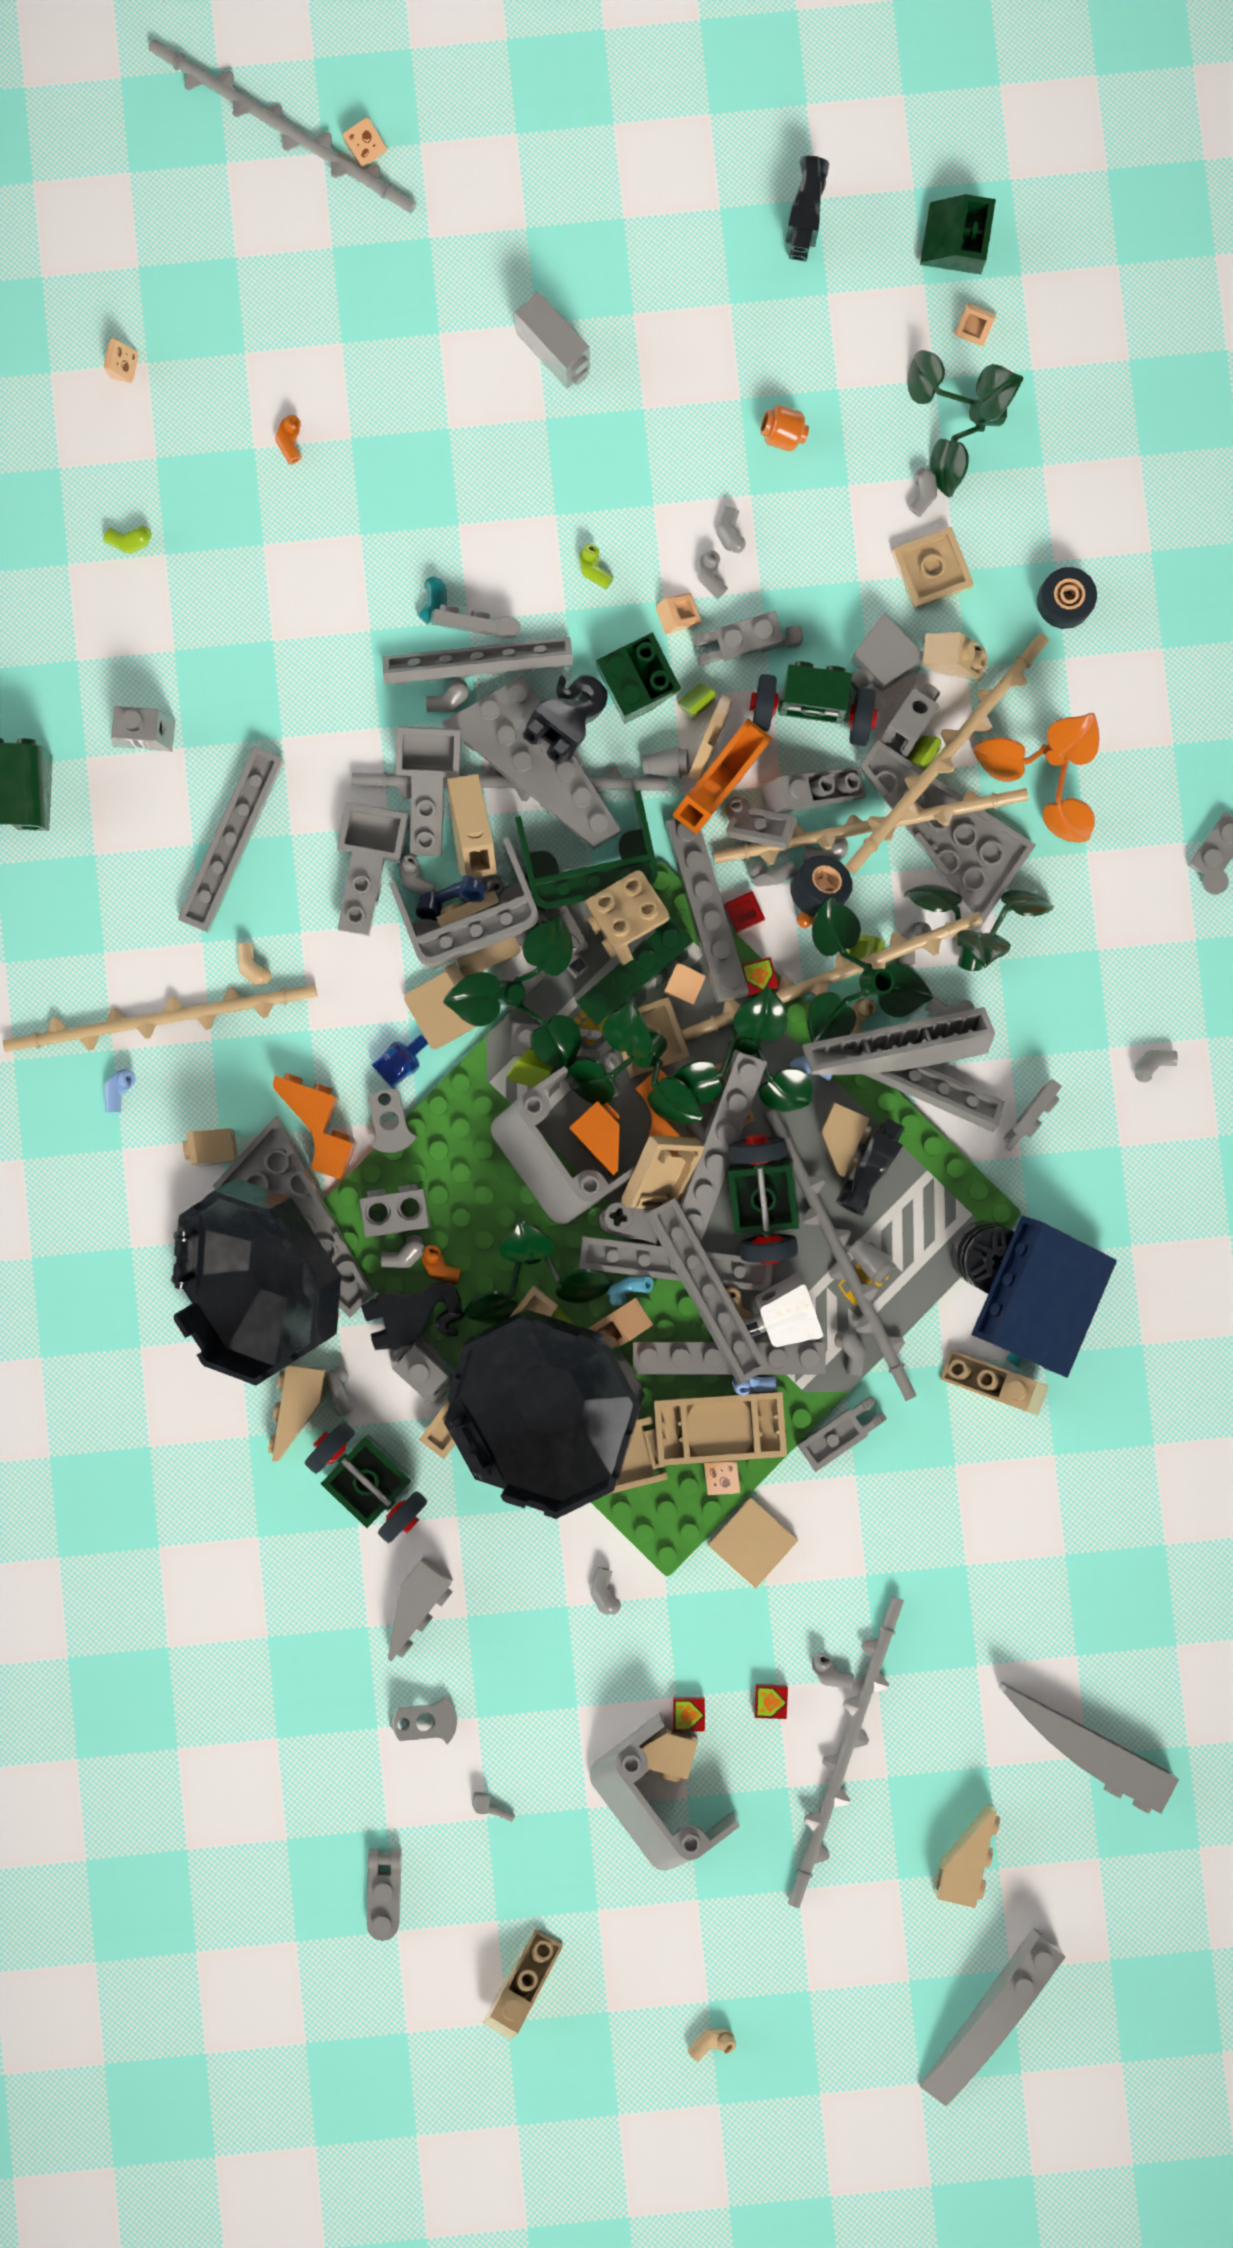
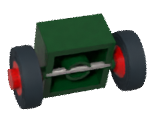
[749,661,878,746]
[728,1134,800,1265]
[304,1421,428,1543]

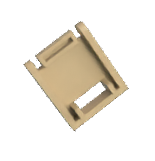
[622,1135,706,1209]
[607,1416,668,1495]

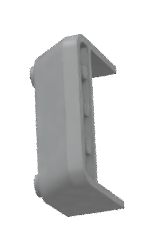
[389,837,539,967]
[491,1066,635,1224]
[590,1712,740,1871]

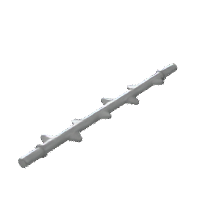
[148,39,416,213]
[352,766,668,801]
[765,1110,917,1401]
[788,1596,904,1908]

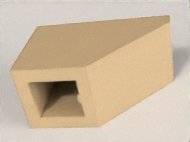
[922,632,987,680]
[820,1103,872,1178]
[183,1128,238,1167]
[640,1728,698,1782]

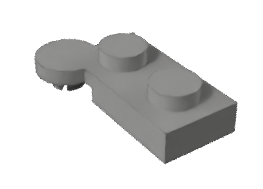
[725,797,797,849]
[1187,812,1233,895]
[1003,1079,1062,1151]

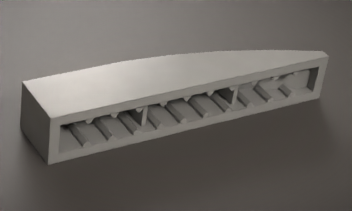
[802,1007,995,1075]
[999,1682,1179,1814]
[919,1927,1066,2106]

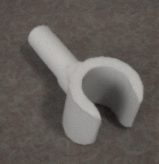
[761,626,803,653]
[472,1792,515,1822]

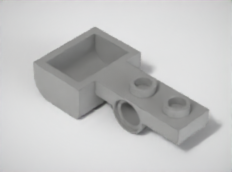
[396,726,462,856]
[337,802,409,937]

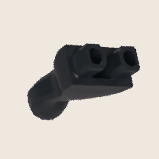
[785,155,830,262]
[522,675,608,764]
[836,1118,905,1216]
[361,1282,465,1350]

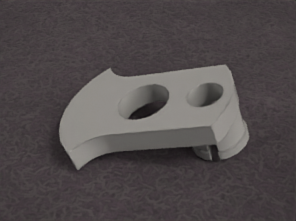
[368,1089,417,1153]
[389,1695,457,1745]

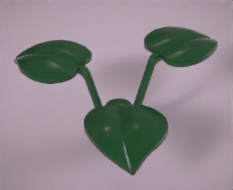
[908,350,1024,497]
[903,885,1054,971]
[807,898,933,1042]
[443,917,581,1069]
[670,986,813,1112]
[565,1001,704,1124]
[464,1219,613,1323]

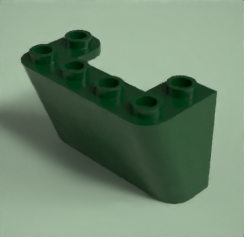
[0,738,53,831]

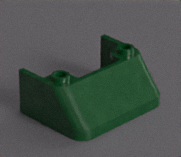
[515,790,658,910]

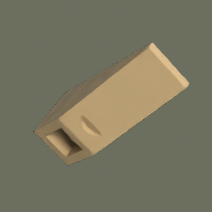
[446,773,497,878]
[940,1350,1049,1416]
[268,1364,328,1462]
[934,1804,1000,1908]
[482,1929,563,2039]

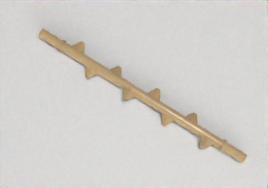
[845,633,1049,874]
[713,788,1029,865]
[682,912,983,1042]
[3,985,318,1052]

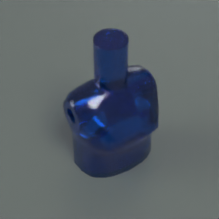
[371,1034,428,1089]

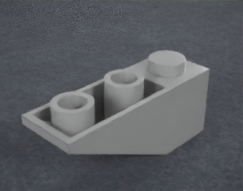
[761,767,866,814]
[388,1557,453,1662]

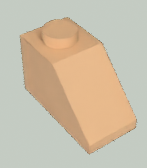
[587,1298,653,1347]

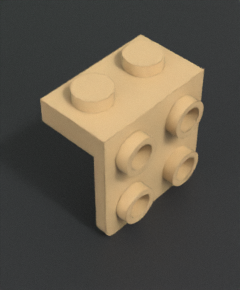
[585,870,670,966]
[436,889,521,975]
[404,962,478,1049]

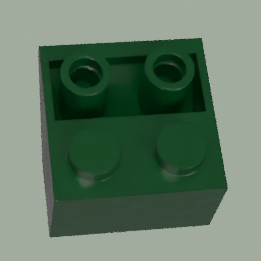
[920,194,996,275]
[596,632,681,724]

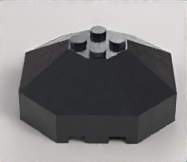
[171,1178,341,1386]
[444,1309,645,1519]

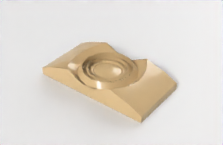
[654,1392,787,1466]

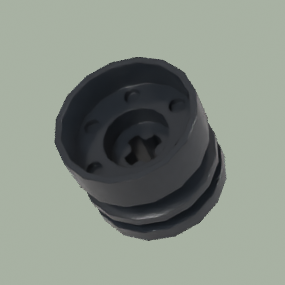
[950,1220,1014,1294]

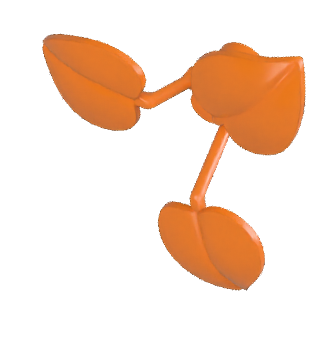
[973,712,1100,843]

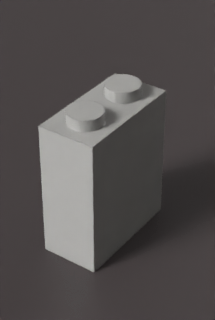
[515,291,590,389]

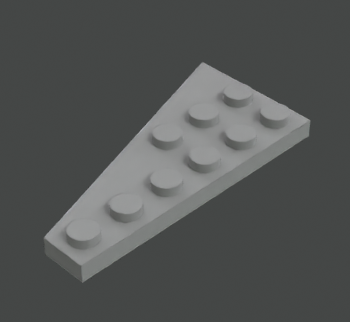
[442,676,621,849]
[859,740,1036,925]
[212,1116,374,1318]

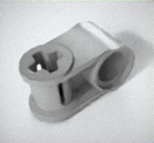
[598,1202,658,1245]

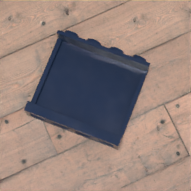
[971,1215,1117,1378]

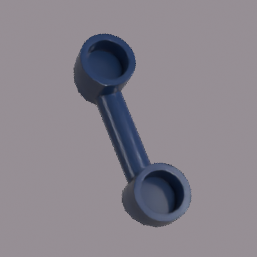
[415,875,486,921]

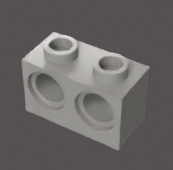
[359,1184,431,1237]

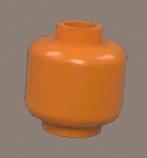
[760,405,809,451]

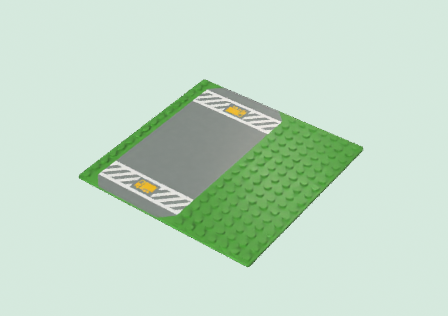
[324,862,1021,1576]

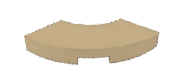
[688,695,733,780]

